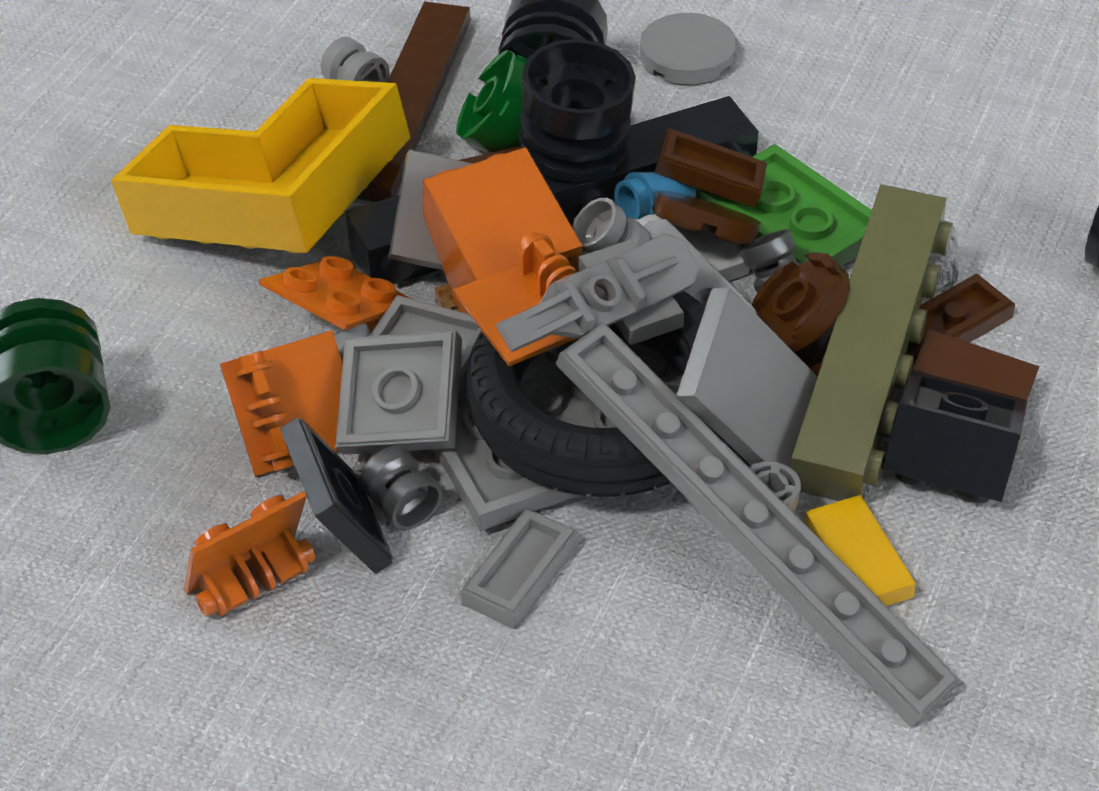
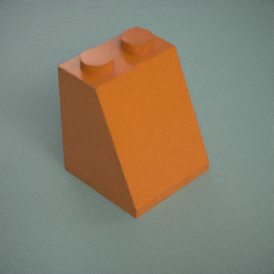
[423,147,582,314]

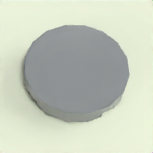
[640,13,736,85]

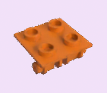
[453,232,612,366]
[259,256,412,333]
[220,330,343,476]
[184,491,316,617]

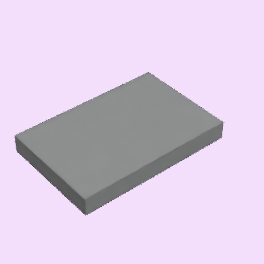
[677,287,817,468]

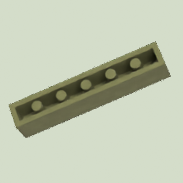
[791,184,953,501]

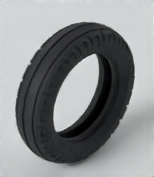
[466,291,723,497]

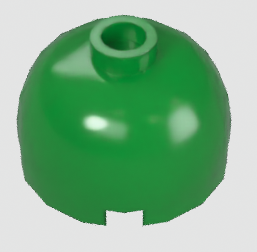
[456,50,526,153]

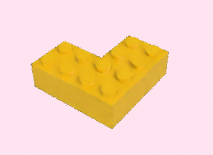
[111,78,411,254]

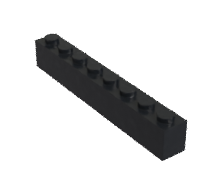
[345,96,758,284]

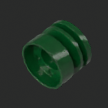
[0,298,111,455]

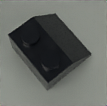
[882,370,1028,503]

